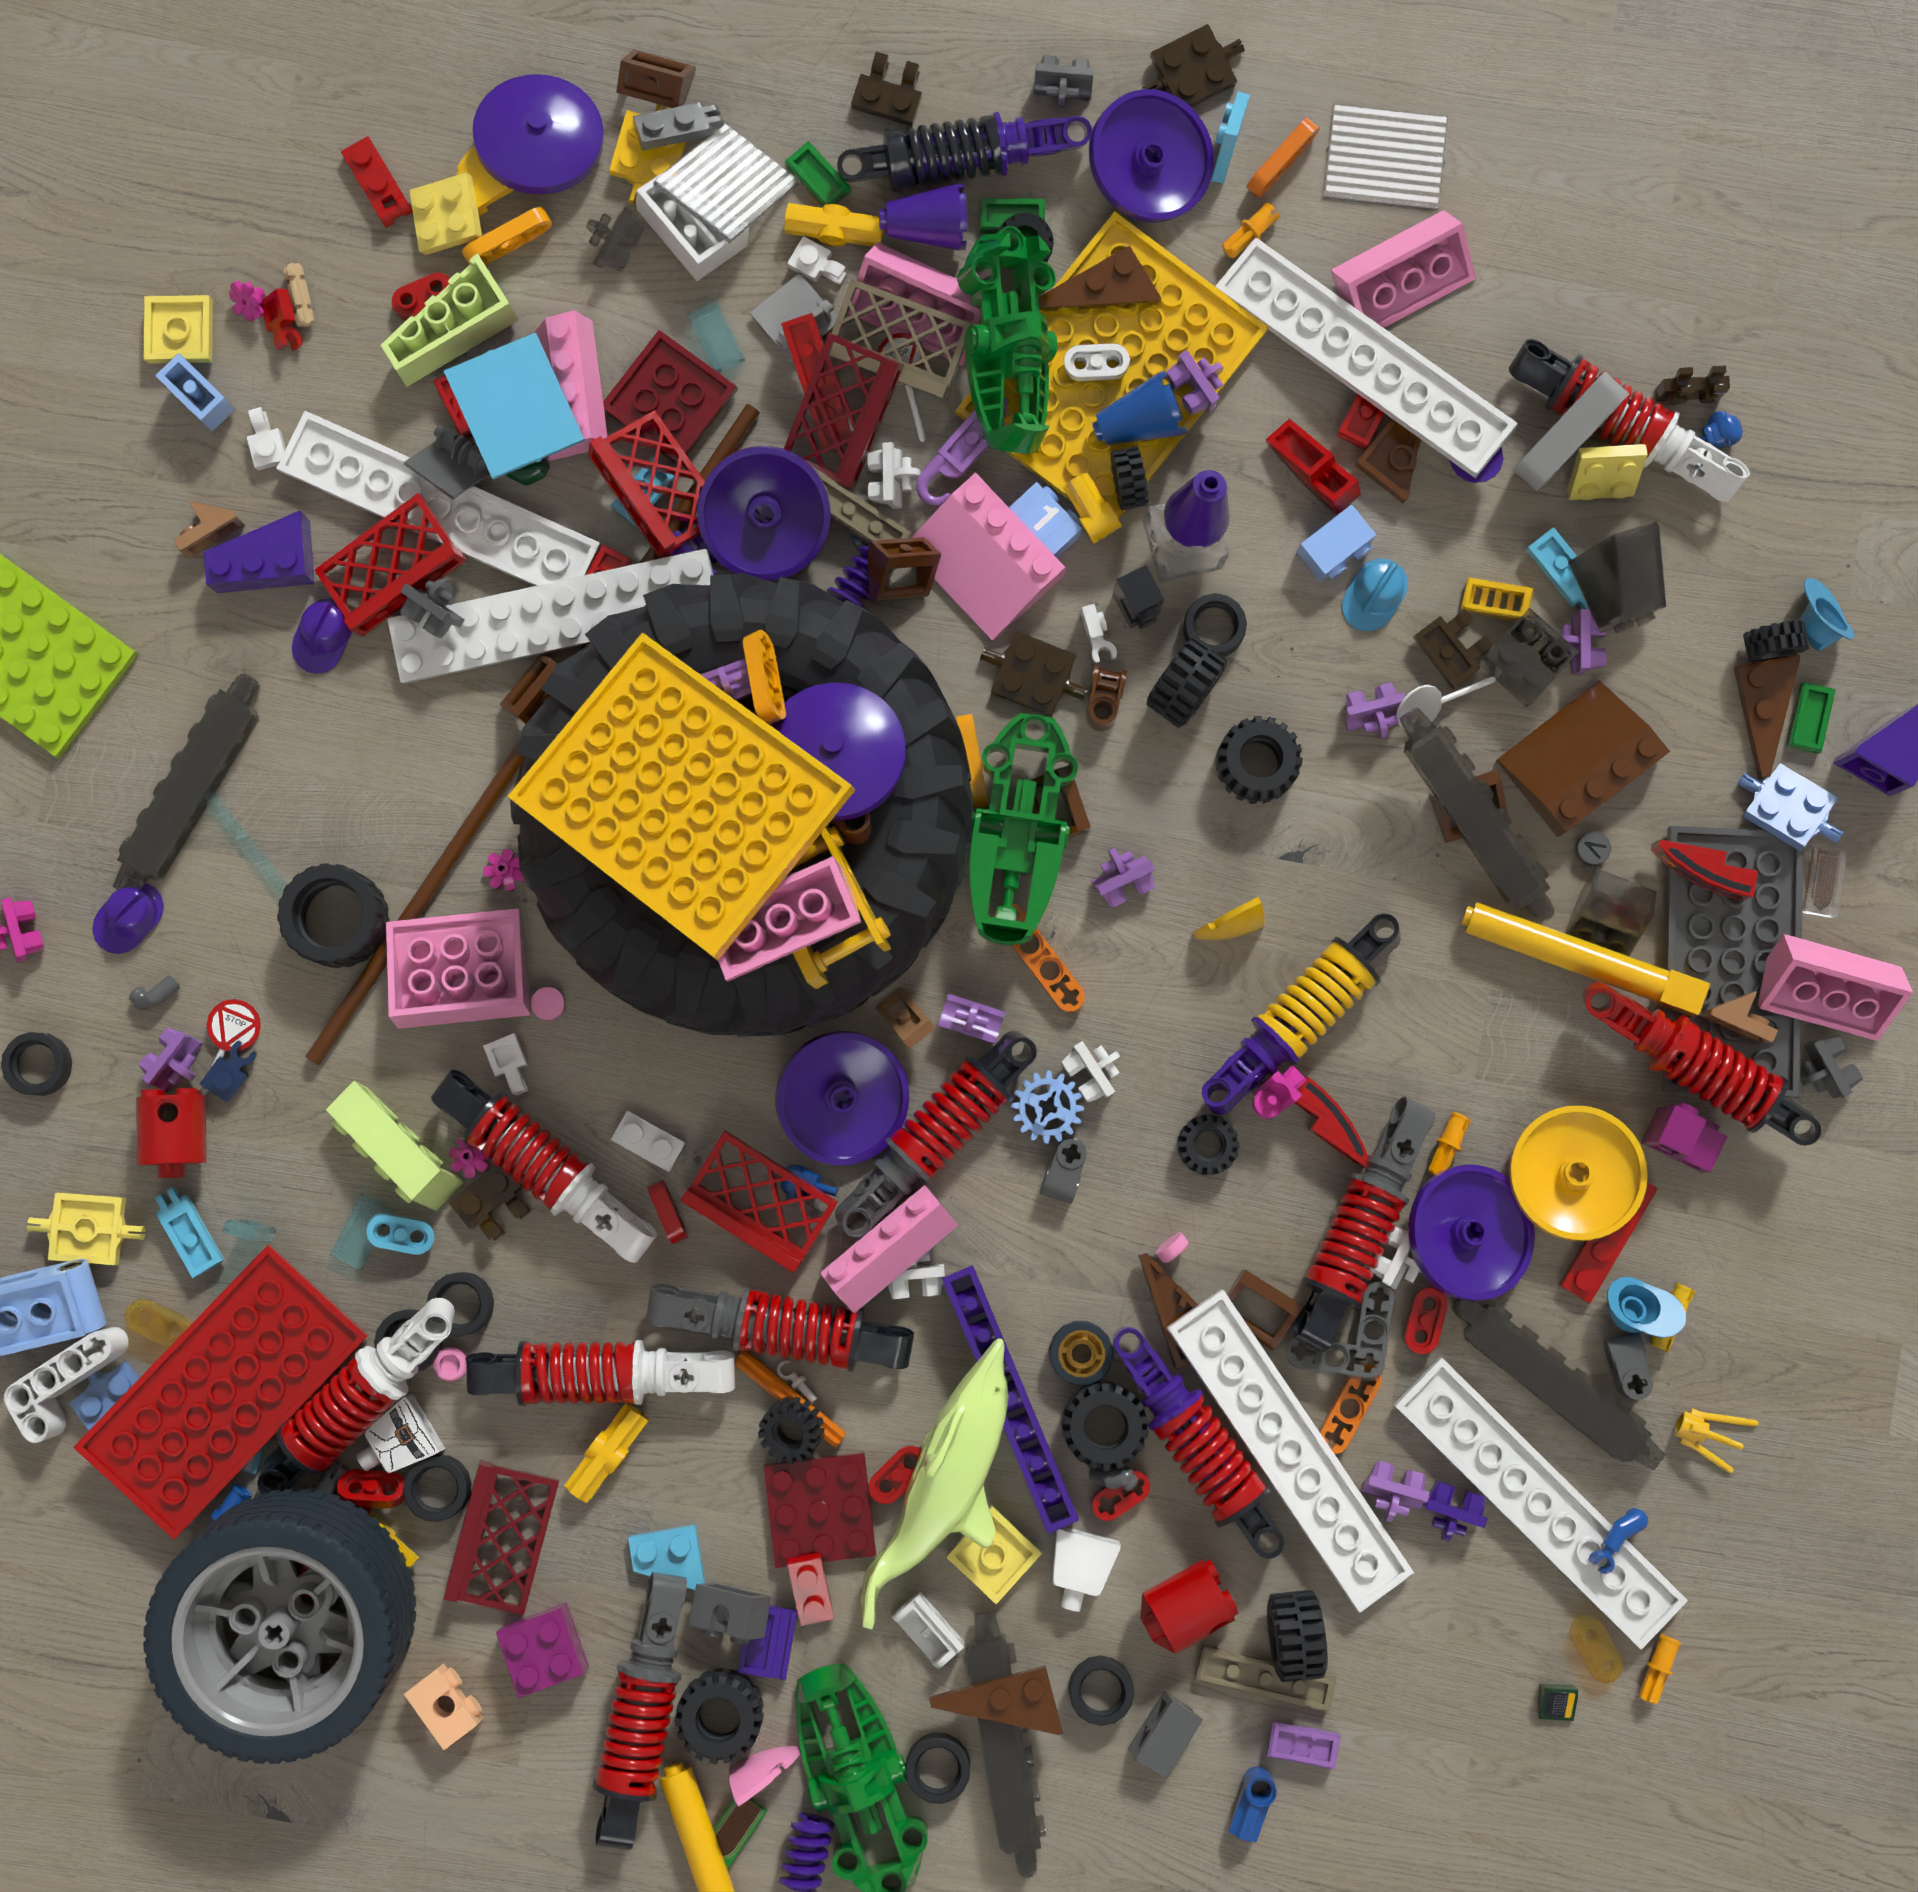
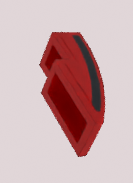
[1266,418,1361,515]
[1650,839,1758,901]
[1294,1076,1369,1168]

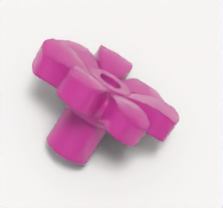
[229,280,265,321]
[483,849,524,892]
[448,1137,489,1178]

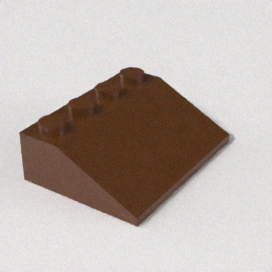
[1496,680,1670,837]

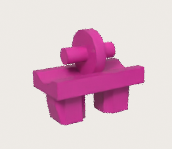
[0,897,44,963]
[1252,1066,1306,1119]

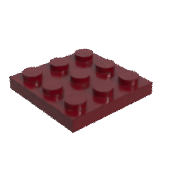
[603,330,738,464]
[764,1452,877,1568]

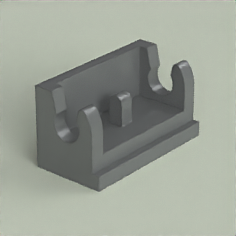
[1127,1691,1203,1779]

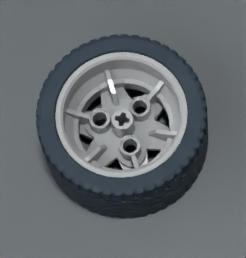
[143,1488,416,1764]

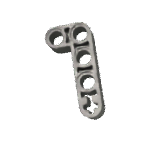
[1513,372,1629,493]

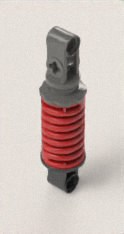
[835,1031,1037,1238]
[1291,1096,1435,1352]
[646,1284,914,1372]
[592,1572,687,1850]

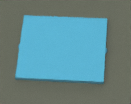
[444,332,585,479]

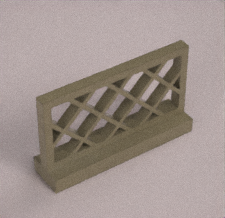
[829,279,972,401]

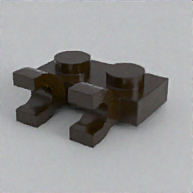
[851,51,922,127]
[1655,365,1730,405]
[1413,609,1494,689]
[449,1165,531,1241]

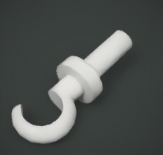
[777,1359,818,1404]

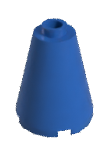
[1092,370,1187,445]

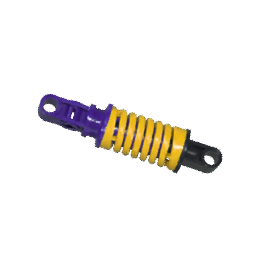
[1202,913,1401,1115]

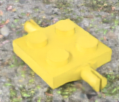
[27,1193,146,1265]

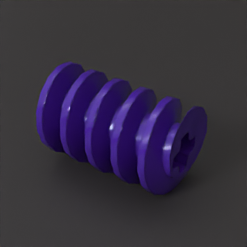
[826,546,896,609]
[778,1812,835,1892]

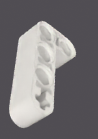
[4,1327,129,1443]

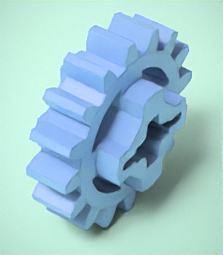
[1011,1071,1084,1144]

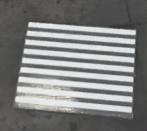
[1323,103,1448,211]
[653,123,800,244]

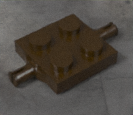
[1142,24,1245,107]
[980,631,1088,717]

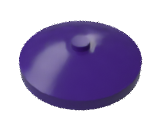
[473,74,604,194]
[1089,89,1214,223]
[698,446,831,580]
[770,683,906,821]
[775,1031,909,1165]
[1408,1164,1535,1301]

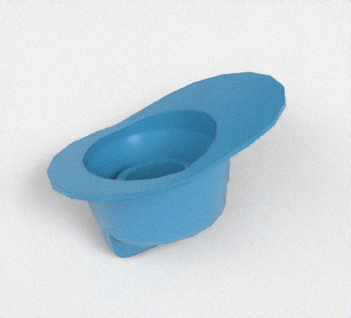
[1342,559,1408,631]
[1799,578,1855,651]
[1607,1277,1686,1338]

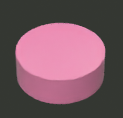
[531,987,566,1021]
[1155,1232,1189,1263]
[433,1347,467,1381]

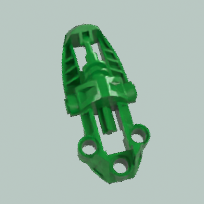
[957,226,1058,454]
[969,713,1078,945]
[796,1663,928,1892]

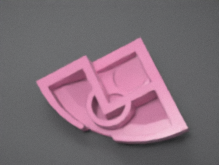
[729,1746,801,1806]

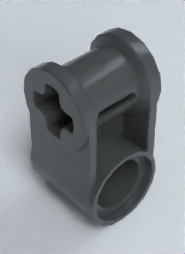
[1040,1138,1087,1204]
[1604,1333,1653,1400]

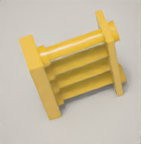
[792,825,891,989]

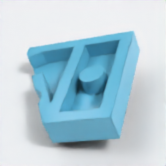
[1211,91,1250,184]
[628,1524,706,1590]

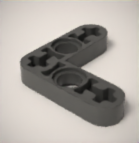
[1286,1282,1395,1381]

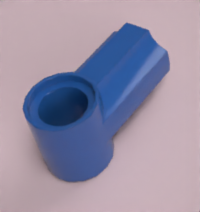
[1228,1766,1277,1842]

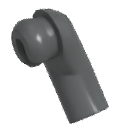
[129,975,180,1011]
[1089,1466,1138,1491]

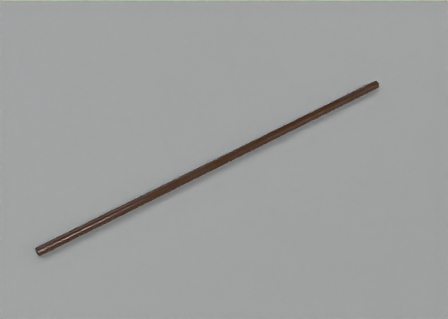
[305,404,760,1065]

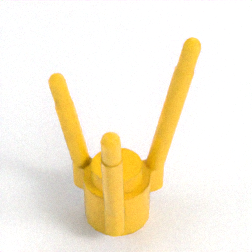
[1674,1408,1759,1473]

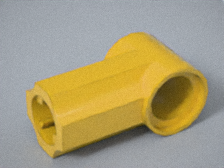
[1063,473,1122,544]

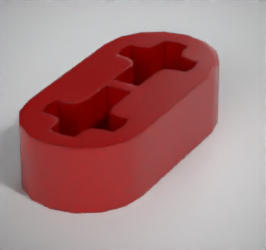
[647,1179,688,1245]
[1092,1469,1150,1521]

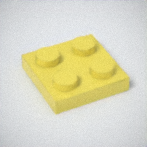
[409,172,482,255]
[144,295,213,364]
[1567,444,1648,500]
[946,1505,1042,1604]

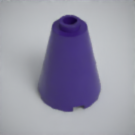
[879,184,967,251]
[1164,470,1230,548]

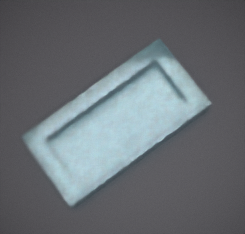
[687,301,745,373]
[330,1194,393,1270]
[222,1219,276,1242]

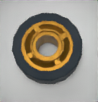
[1049,1321,1113,1386]

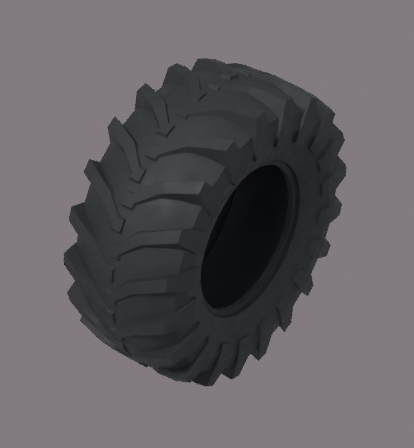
[510,573,973,1037]

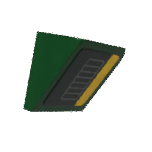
[1539,1684,1578,1721]

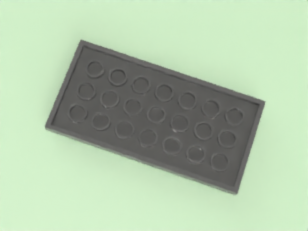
[1662,826,1803,1098]

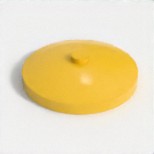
[1509,1105,1648,1241]

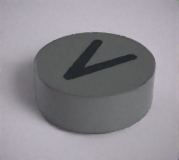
[1575,832,1611,866]

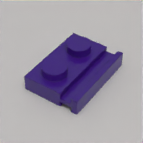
[737,1605,797,1681]

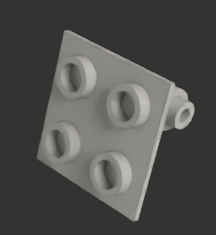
[750,273,837,362]

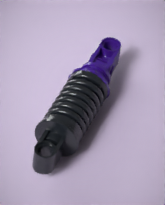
[837,112,1092,192]

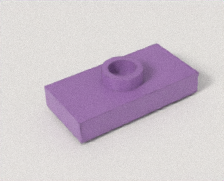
[1266,1720,1341,1770]

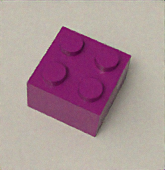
[496,1602,589,1698]

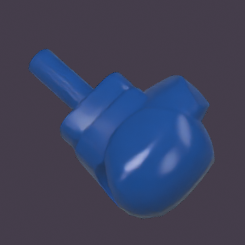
[1698,411,1743,448]
[780,1164,838,1203]

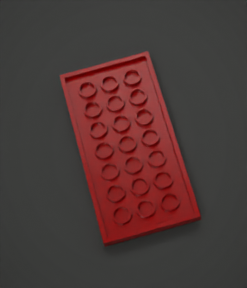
[73,1244,369,1540]

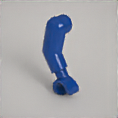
[1588,1508,1648,1574]

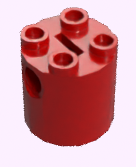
[136,1088,207,1178]
[1140,1559,1239,1654]

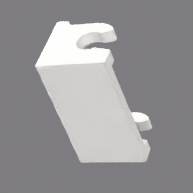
[891,1590,964,1669]

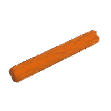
[734,1351,846,1447]

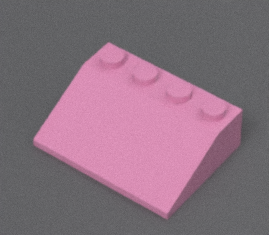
[912,472,1065,642]
[386,908,531,1029]

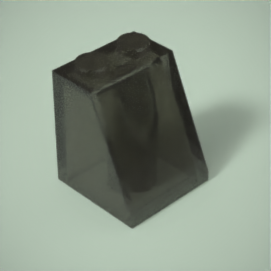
[1568,521,1666,634]

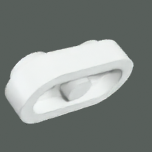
[1064,344,1130,381]

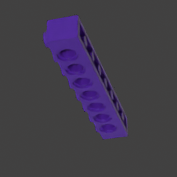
[942,1264,1079,1534]

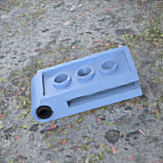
[0,1259,107,1356]

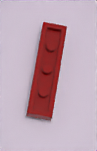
[781,313,853,449]
[1559,1182,1658,1304]

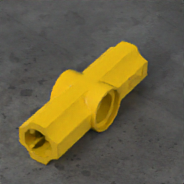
[784,203,884,247]
[564,1403,650,1503]

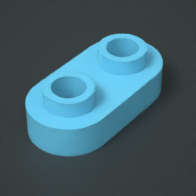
[366,1213,434,1255]

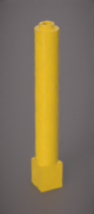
[1461,902,1711,1017]
[659,1762,735,1892]

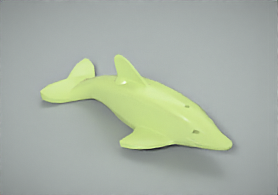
[861,1339,1009,1630]

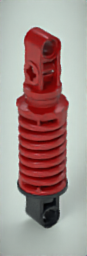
[1583,982,1821,1146]

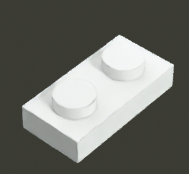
[611,1111,686,1172]

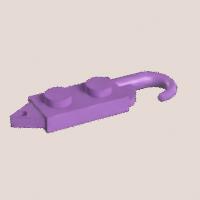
[916,398,1008,505]

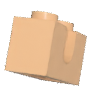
[403,1663,483,1750]

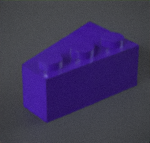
[204,510,315,593]

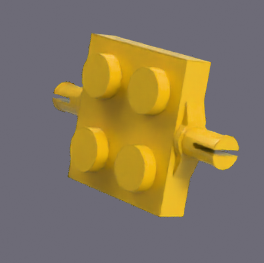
[609,104,687,205]

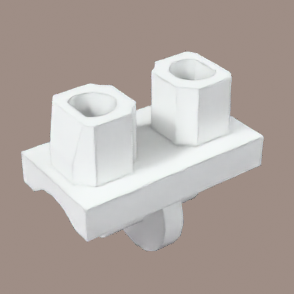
[867,442,921,509]
[1061,1041,1120,1103]
[1369,1227,1422,1290]
[888,1251,945,1299]

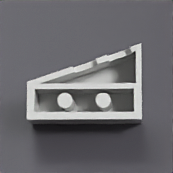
[636,173,749,281]

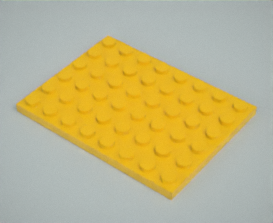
[955,211,1269,519]
[507,633,855,961]

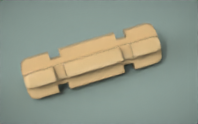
[284,263,315,327]

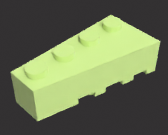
[381,253,518,387]
[326,1081,464,1211]

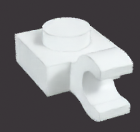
[787,236,847,286]
[247,407,286,471]
[1080,604,1117,665]
[483,1033,529,1096]

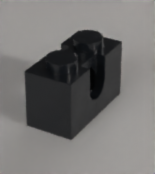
[1112,565,1164,629]

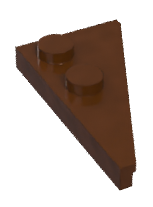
[1038,246,1162,312]
[1355,419,1421,504]
[1734,654,1800,779]
[1138,1253,1198,1369]
[929,1665,1063,1735]

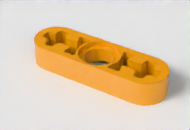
[462,207,552,265]
[743,630,786,725]
[956,714,988,810]

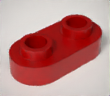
[392,273,450,321]
[1403,1287,1448,1354]
[869,1445,922,1504]
[337,1469,405,1508]

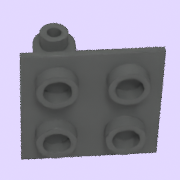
[404,425,490,500]

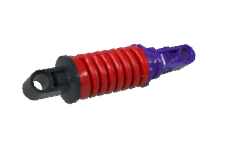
[1113,1326,1284,1559]

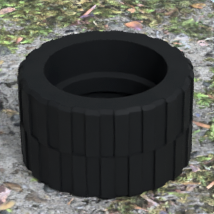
[277,863,390,968]

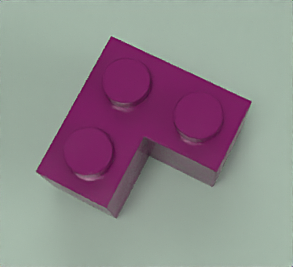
[1641,1102,1728,1173]

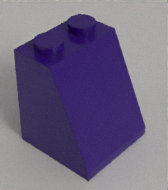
[1833,704,1918,796]

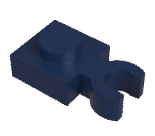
[200,1040,257,1103]

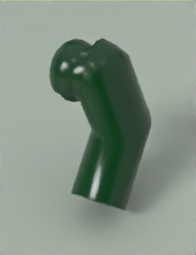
[505,458,550,486]

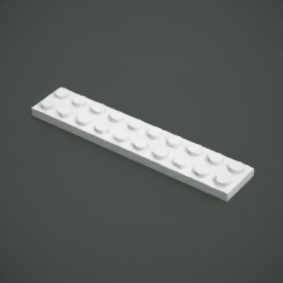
[1215,237,1518,478]
[276,411,601,586]
[387,549,713,684]
[1166,1289,1414,1613]
[1393,1357,1688,1650]

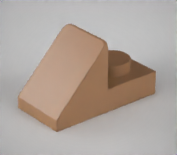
[173,501,245,559]
[876,987,935,1049]
[1701,992,1778,1044]

